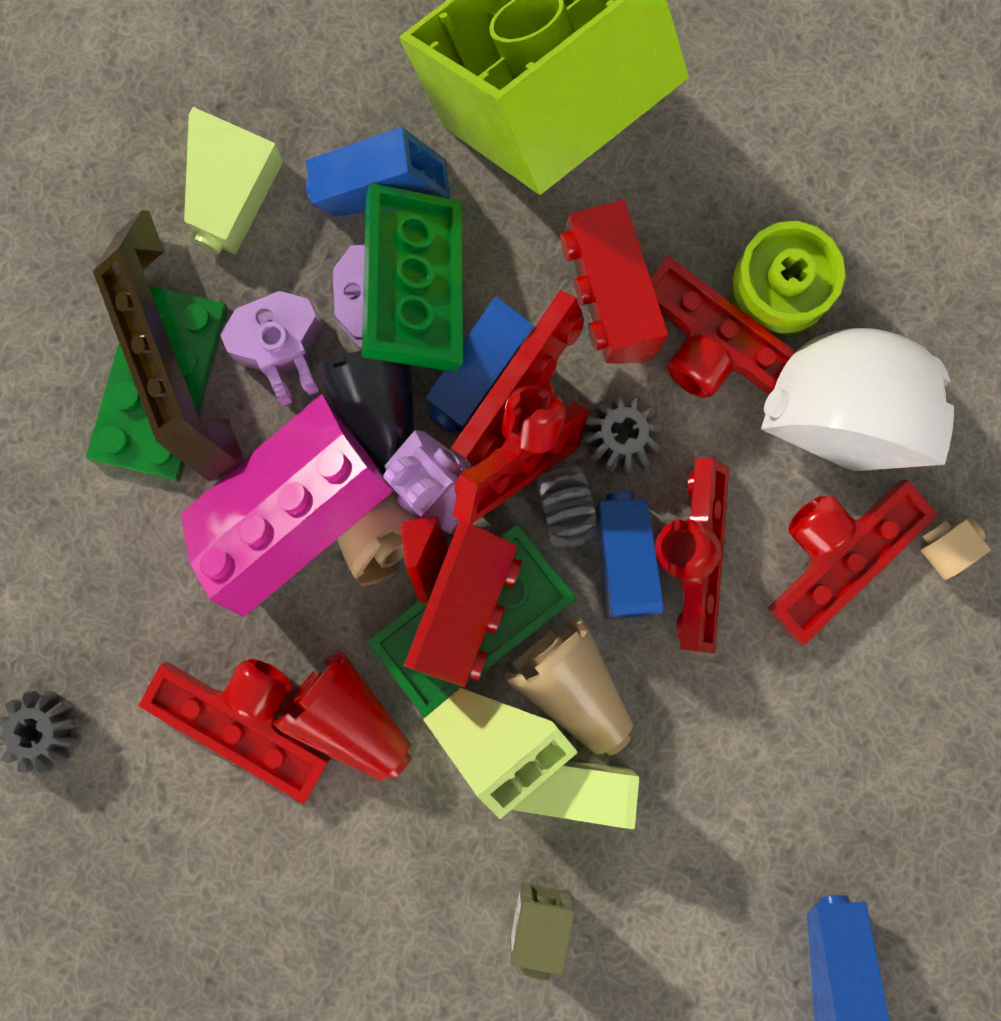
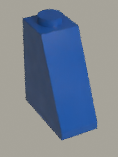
[306,127,451,217]
[425,296,534,434]
[596,492,664,619]
[807,895,890,1021]

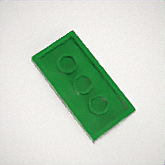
[362,183,463,372]
[86,286,228,482]
[366,524,577,718]

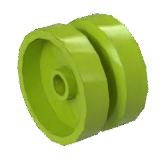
[729,221,846,338]

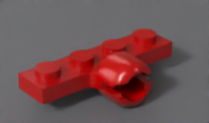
[650,256,796,398]
[450,290,585,468]
[453,386,589,526]
[655,458,730,654]
[767,480,938,645]
[138,658,331,804]

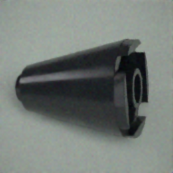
[317,350,414,475]

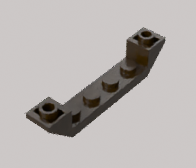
[93,210,245,481]

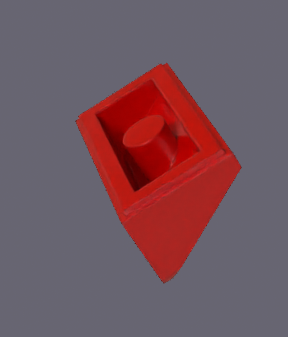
[400,516,448,604]

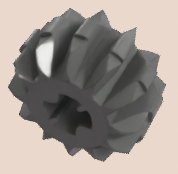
[583,395,663,475]
[536,466,598,549]
[0,691,83,774]

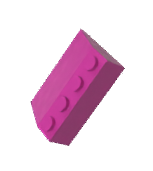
[181,394,394,617]

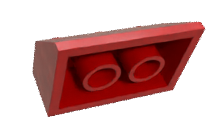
[560,199,668,364]
[404,520,523,687]

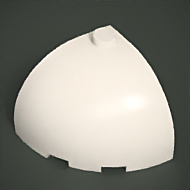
[761,328,954,471]

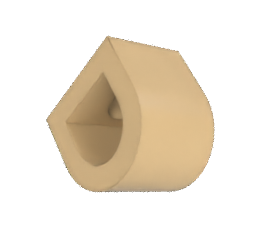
[920,516,991,580]

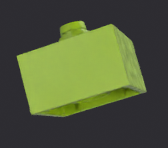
[399,0,689,195]

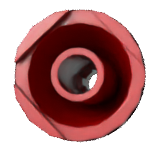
[273,649,411,781]

